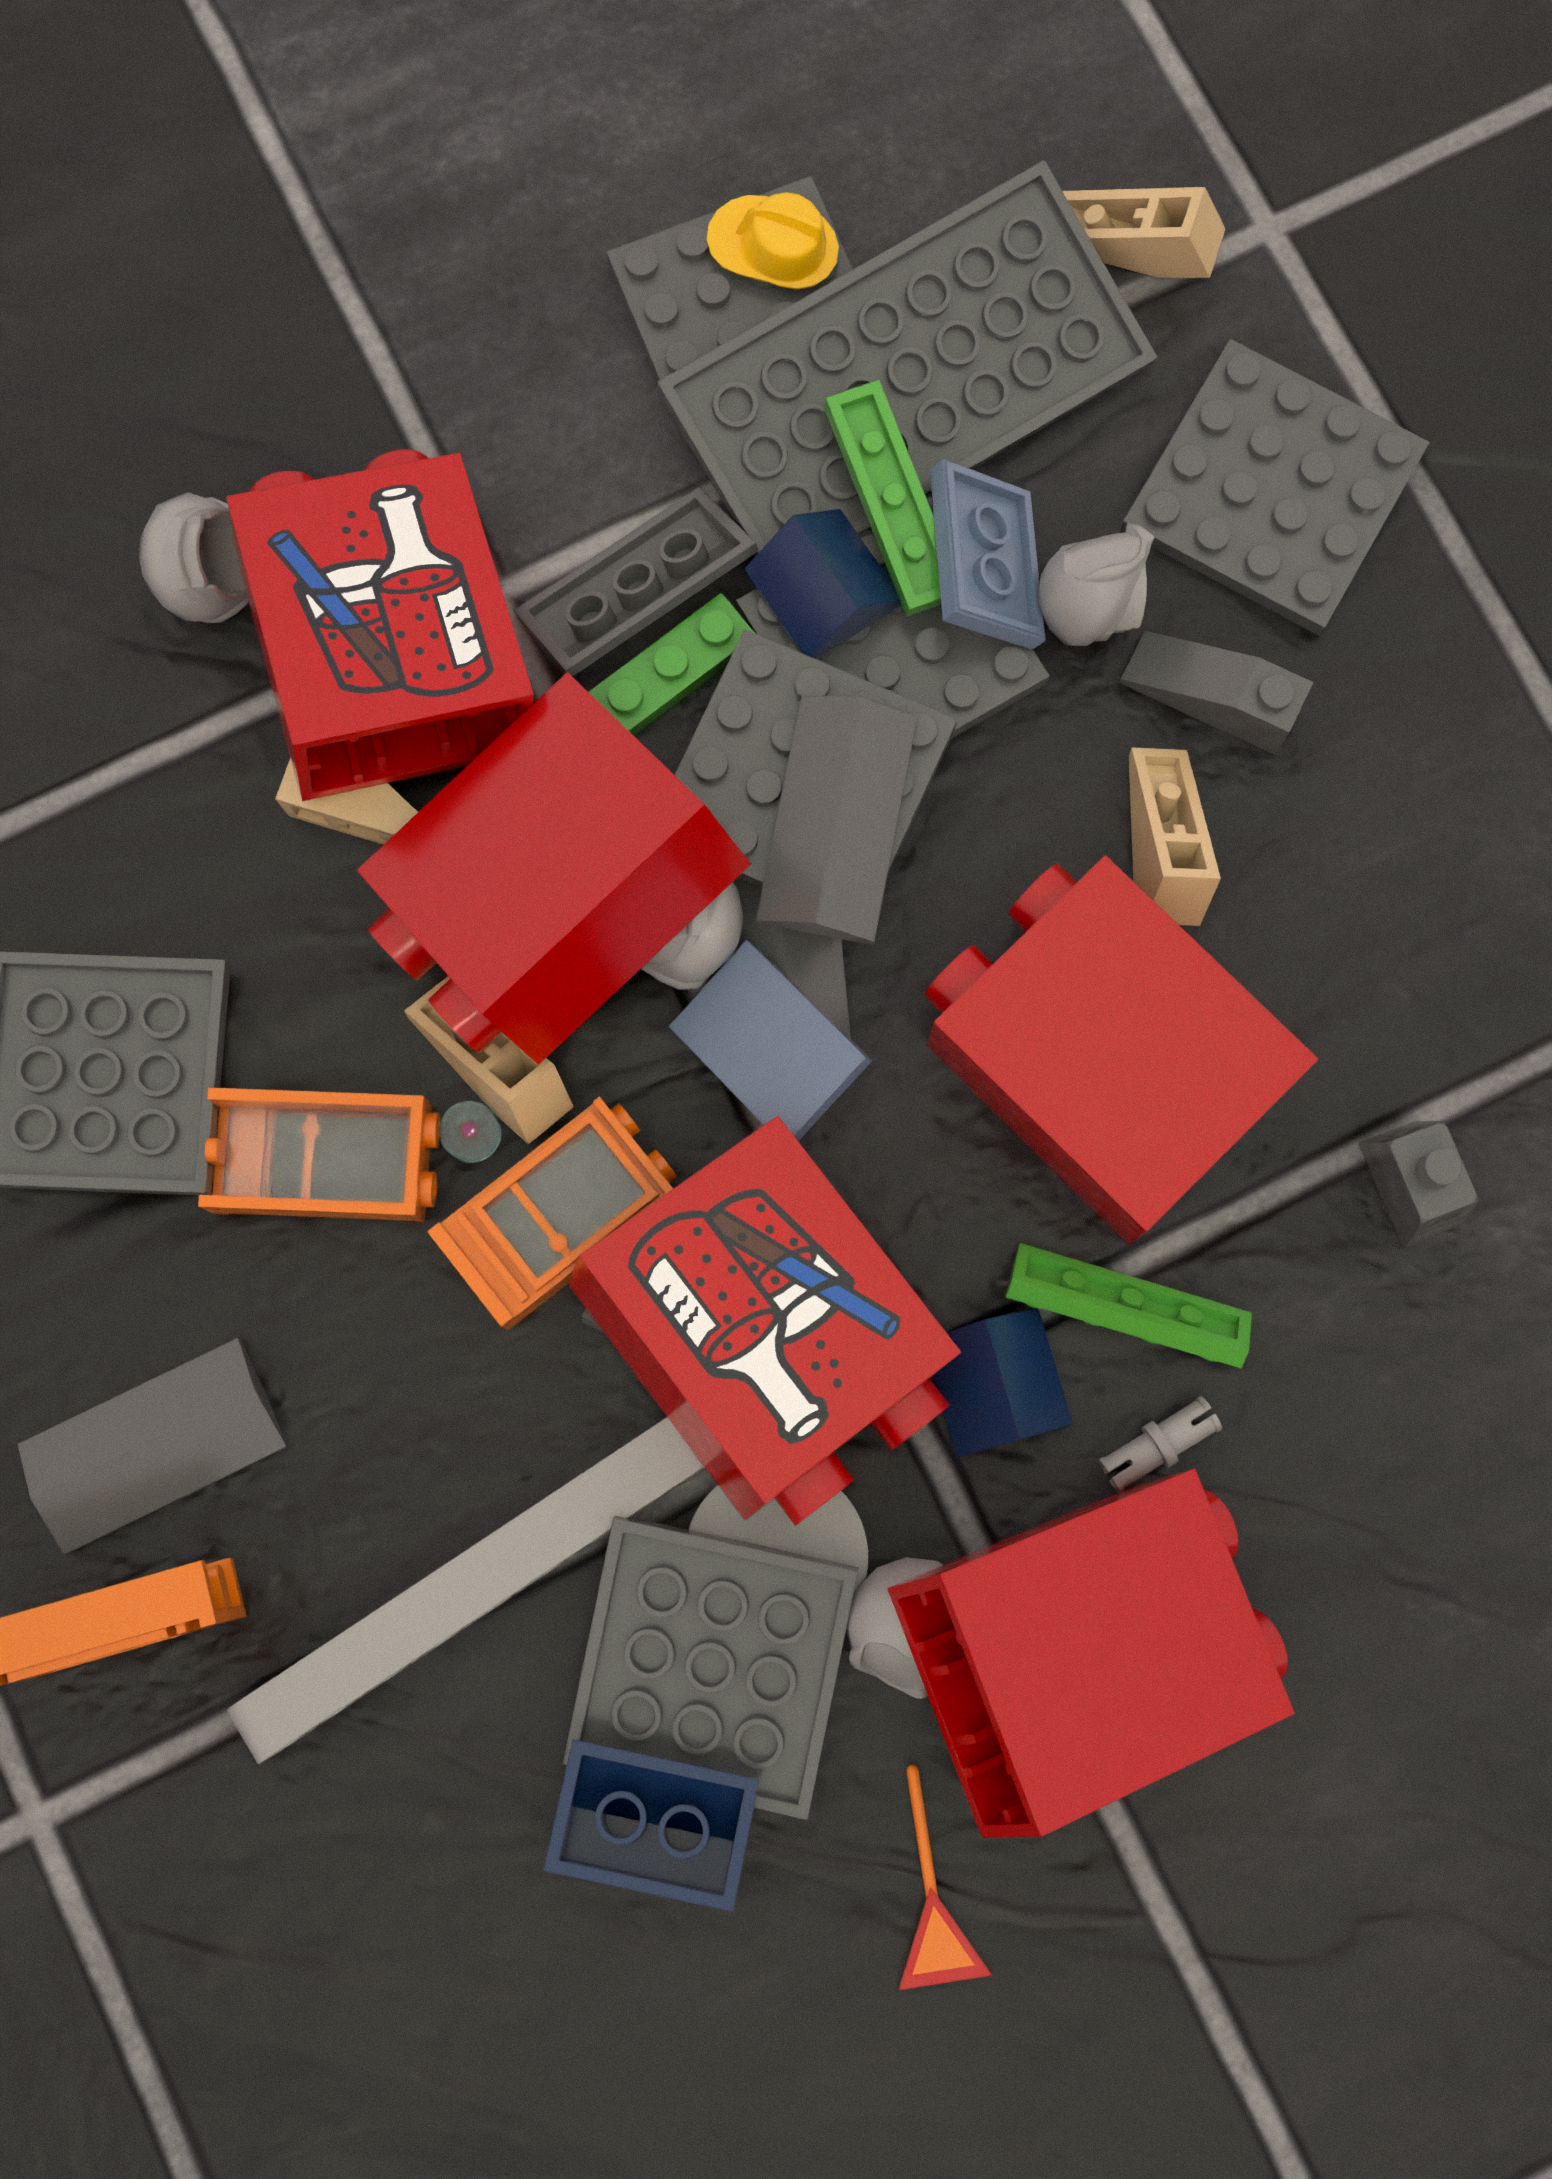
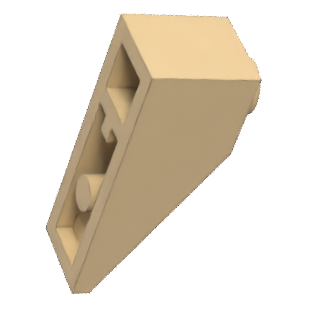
[1063,187,1225,278]
[1129,747,1221,926]
[275,758,418,845]
[404,976,573,1144]

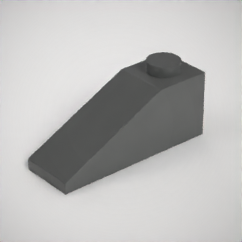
[1119,631,1313,755]

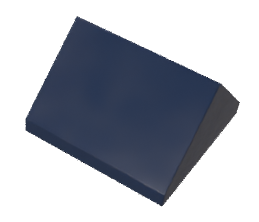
[745,509,901,659]
[933,1308,1073,1458]

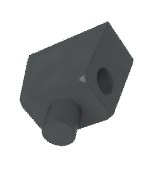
[1358,1121,1478,1248]

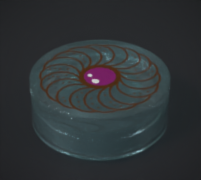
[439,1101,501,1163]

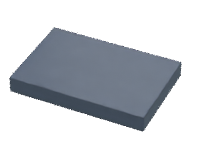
[930,459,1046,650]
[669,940,872,1141]

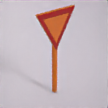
[899,1765,992,1990]

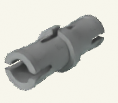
[1098,1396,1222,1493]

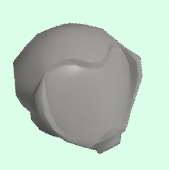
[139,492,249,623]
[1038,522,1155,646]
[641,882,743,990]
[846,1557,943,1699]

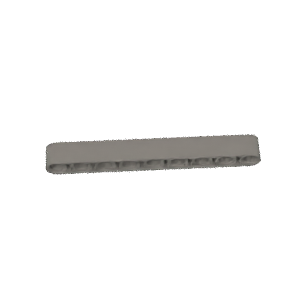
[226,1417,705,1765]

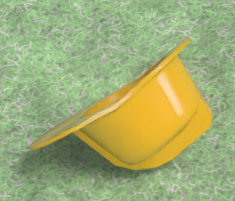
[706,192,839,290]

